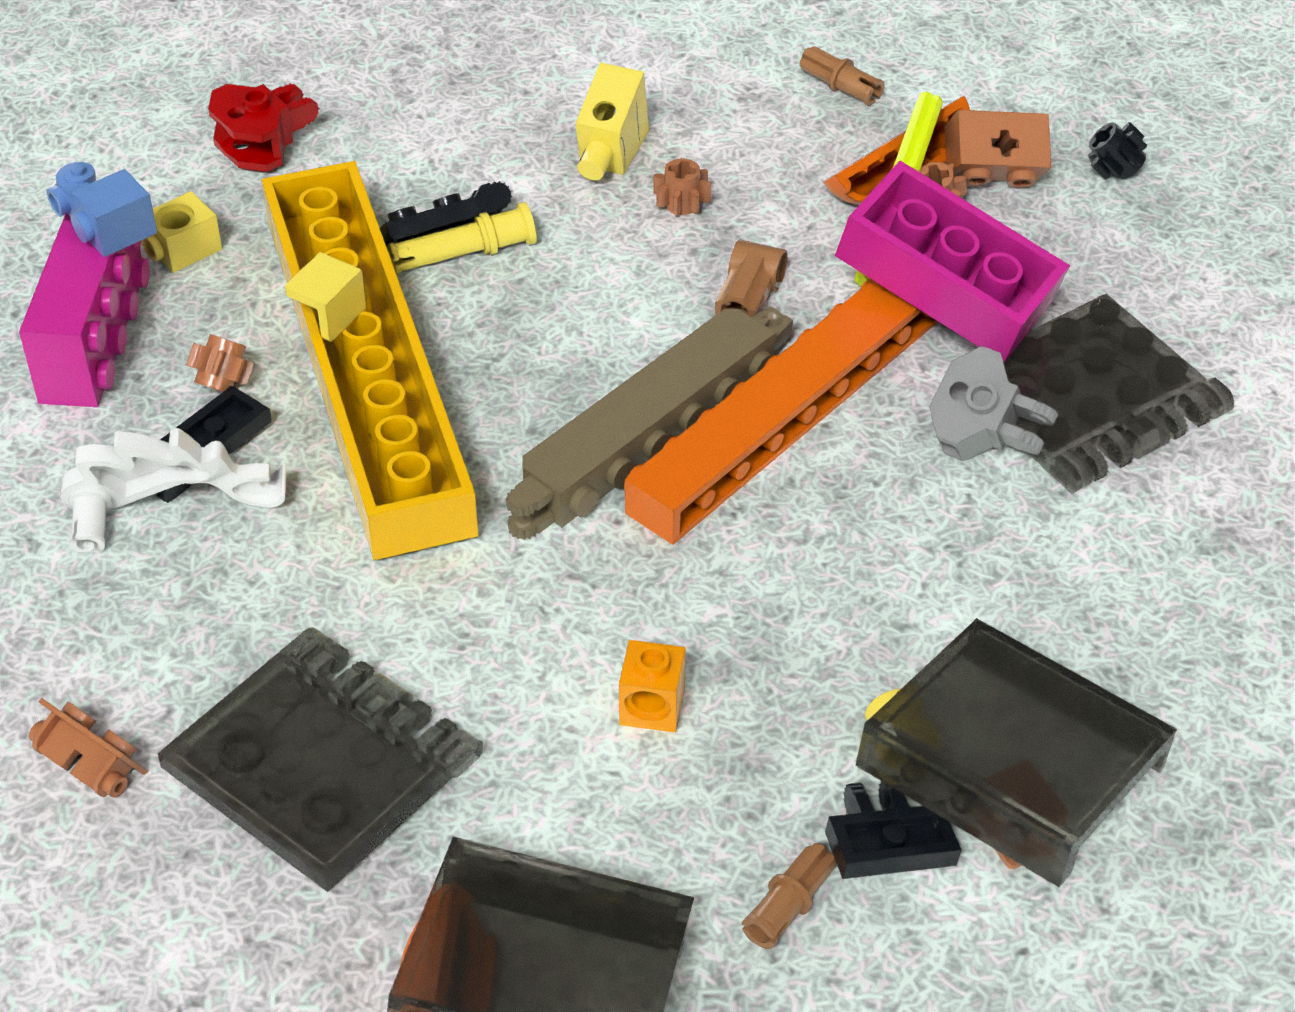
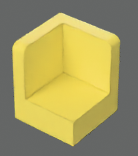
[285,252,366,342]

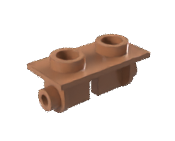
[29,698,148,798]

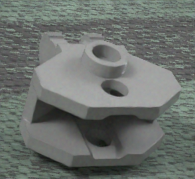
[929,346,1058,461]

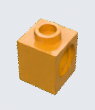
[619,640,686,733]

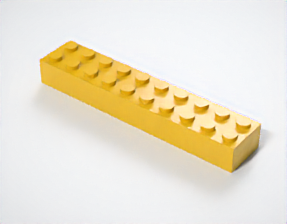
[261,161,478,561]

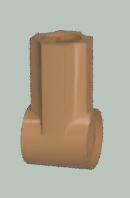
[715,239,788,317]

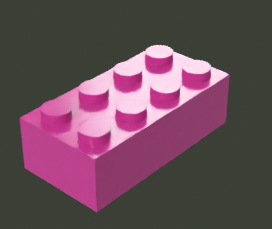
[835,160,1070,362]
[19,214,150,407]

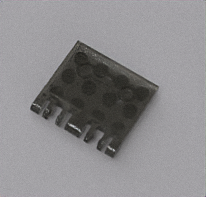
[1004,293,1234,494]
[157,627,483,892]

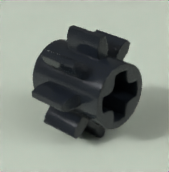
[1088,122,1147,180]

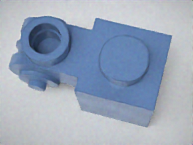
[46,162,157,257]

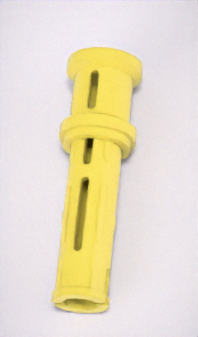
[388,202,537,274]

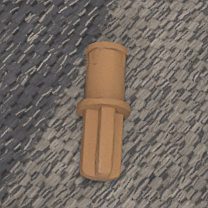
[799,46,884,107]
[742,842,836,949]

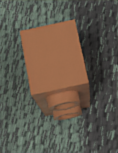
[945,110,1051,188]

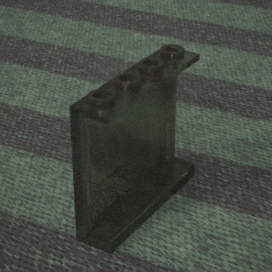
[855,618,1177,887]
[387,836,694,1012]

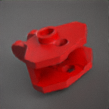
[208,83,320,172]

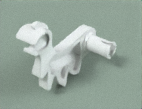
[60,428,286,552]

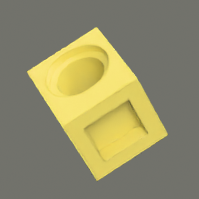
[142,191,222,273]

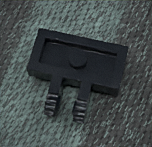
[825,779,962,879]

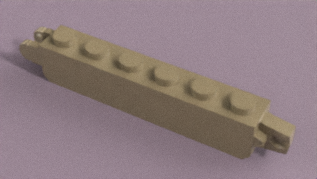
[506,306,793,540]

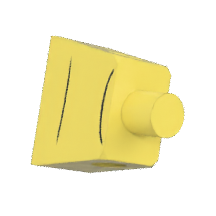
[576,62,649,181]

